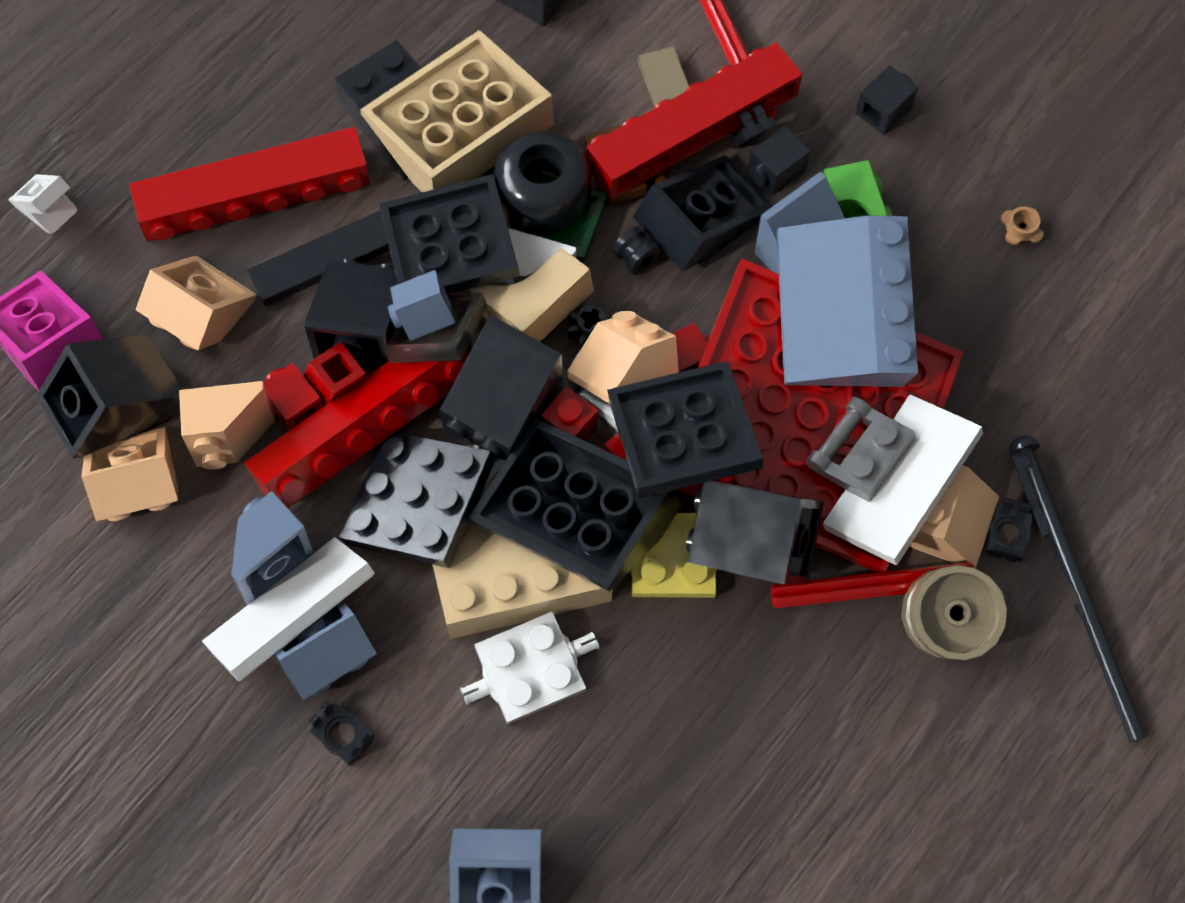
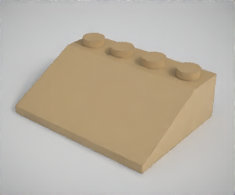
[360,30,554,192]
[432,522,613,639]

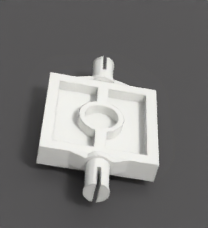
[460,612,599,724]

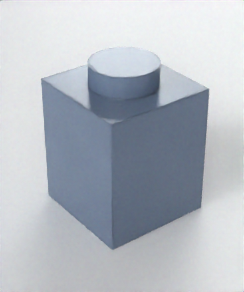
[388,270,455,341]

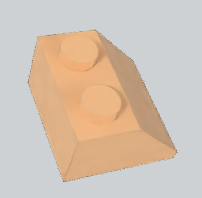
[136,255,257,351]
[567,311,679,403]
[179,381,275,470]
[82,427,178,521]
[909,465,1000,568]

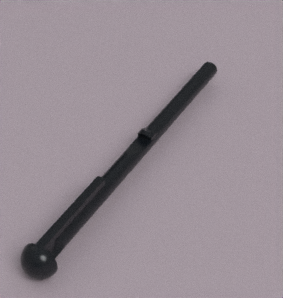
[1009,435,1146,743]

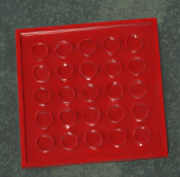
[678,259,964,572]

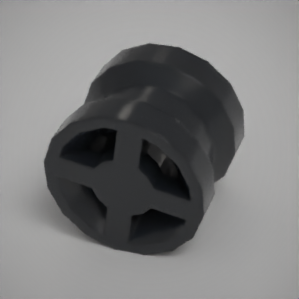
[612,226,661,275]

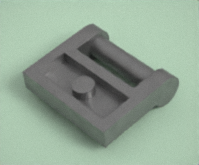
[805,397,915,502]

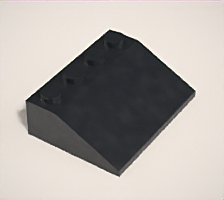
[468,417,682,591]

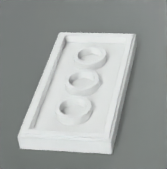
[823,395,983,566]
[202,537,375,682]

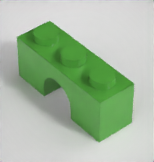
[823,160,892,218]

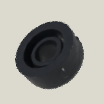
[494,131,592,233]

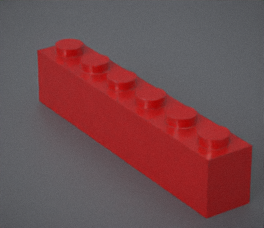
[586,42,803,200]
[129,127,370,242]
[244,327,470,508]

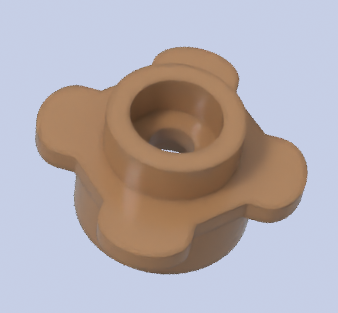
[1001,206,1044,245]

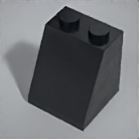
[304,259,401,370]
[440,315,562,461]
[36,334,183,459]
[686,480,825,584]

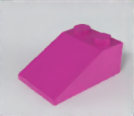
[0,271,103,392]

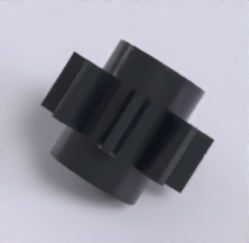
[568,302,613,351]

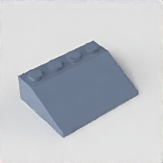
[777,216,918,387]

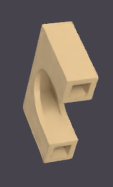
[448,204,594,342]

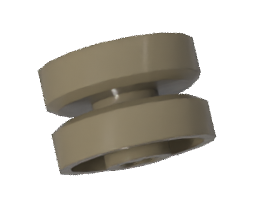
[901,566,1007,660]

